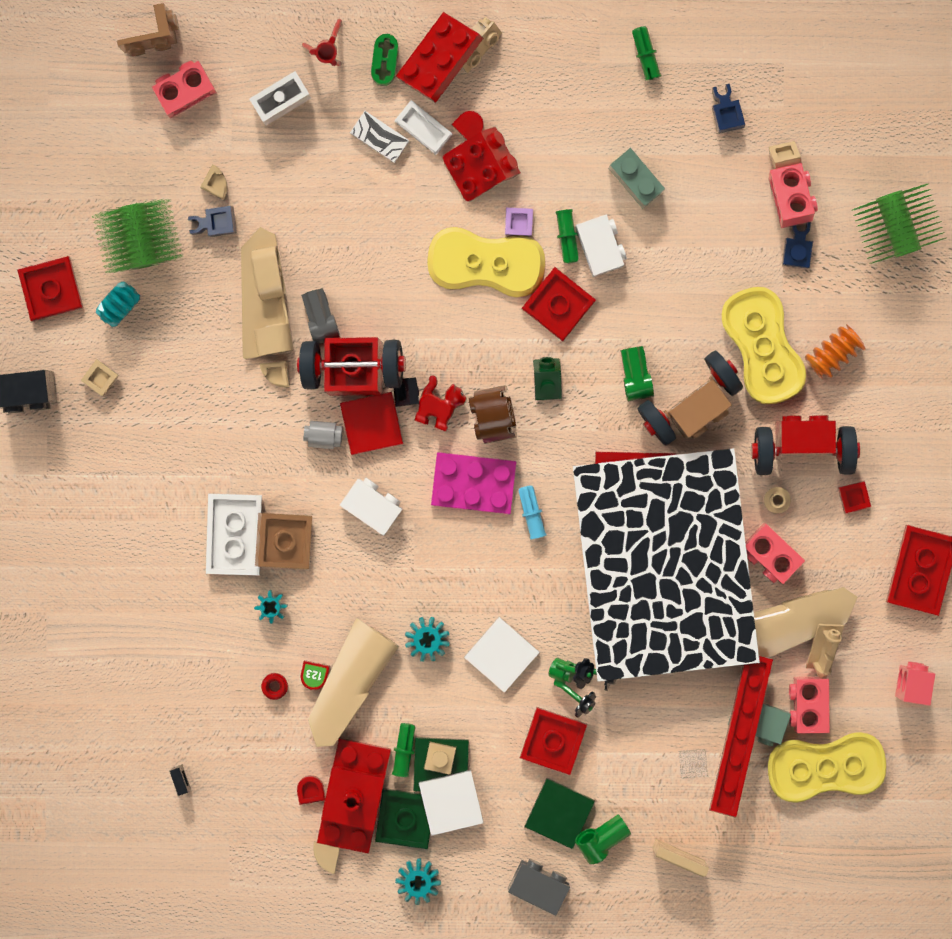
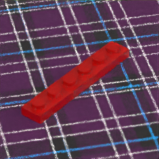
[709,656,773,818]

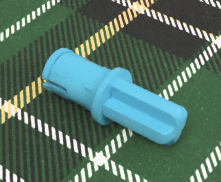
[519,485,546,540]

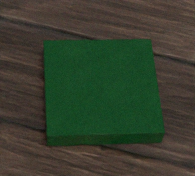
[413,737,469,792]
[524,778,595,849]
[375,788,430,849]

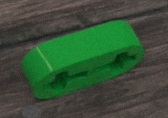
[371,34,399,86]

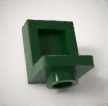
[533,357,562,400]

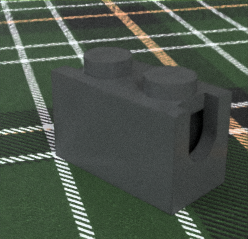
[508,859,570,916]

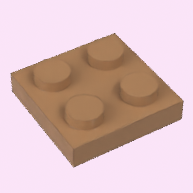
[255,513,312,569]

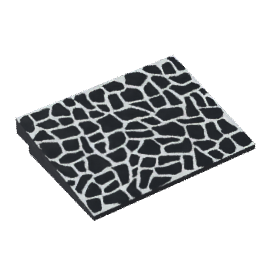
[573,448,760,681]

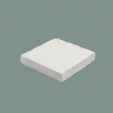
[464,617,539,693]
[419,770,484,836]

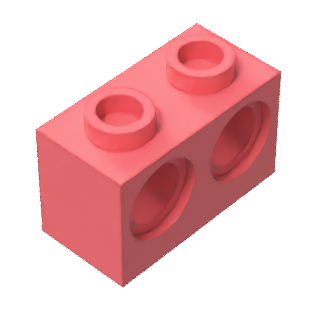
[152,60,217,119]
[768,163,818,228]
[745,523,805,584]
[895,661,935,706]
[789,677,830,733]

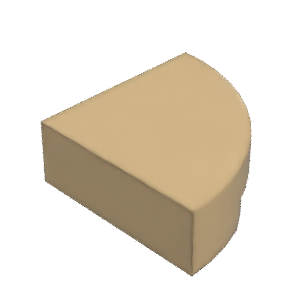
[200,164,227,201]
[260,361,290,388]
[313,841,340,874]

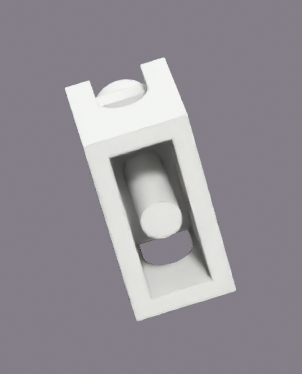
[249,71,311,126]
[575,214,627,277]
[340,478,402,536]

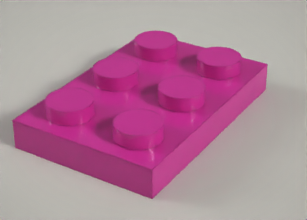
[431,452,516,514]

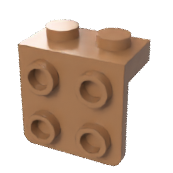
[117,3,179,57]

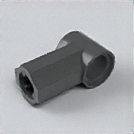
[301,288,340,344]

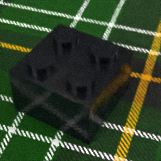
[0,370,57,414]

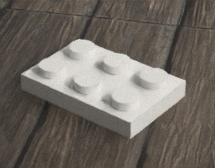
[206,494,262,575]

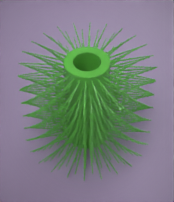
[851,184,947,264]
[92,199,182,273]

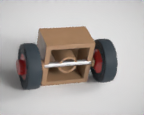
[638,350,743,446]

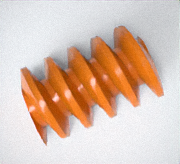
[805,324,866,380]

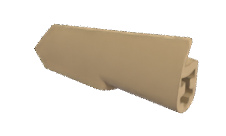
[241,227,294,359]
[742,587,858,667]
[308,618,399,747]

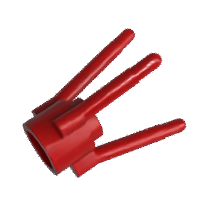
[302,19,342,66]

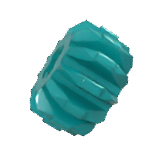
[96,281,140,327]
[405,617,450,662]
[395,858,441,905]

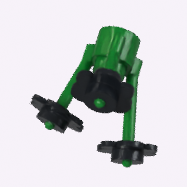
[548,658,617,718]

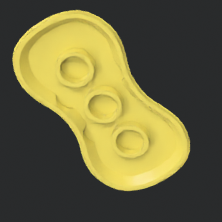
[427,227,545,297]
[722,287,806,404]
[768,732,886,803]

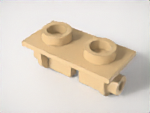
[462,17,502,73]
[806,624,844,678]

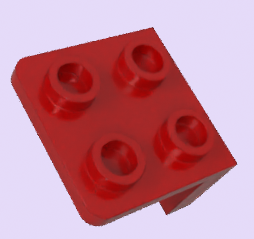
[443,127,521,201]

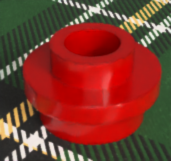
[261,673,288,700]

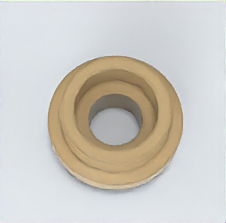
[764,487,791,514]

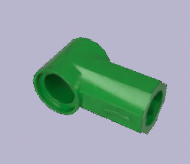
[620,346,654,402]
[575,814,631,865]

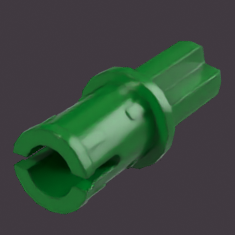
[632,26,662,81]
[556,209,579,263]
[392,723,416,777]

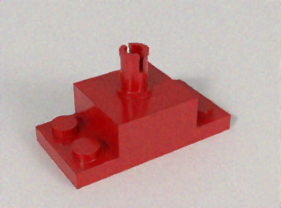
[317,738,391,854]

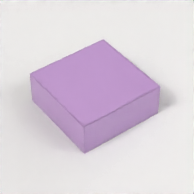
[505,207,533,236]

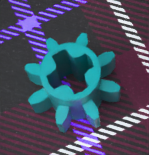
[254,590,288,624]

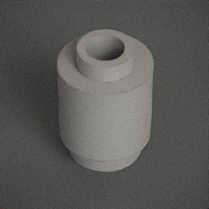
[303,421,343,449]

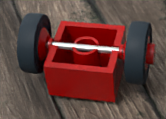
[297,337,406,396]
[751,415,860,475]

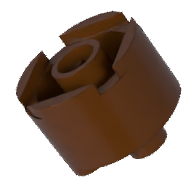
[469,385,517,444]

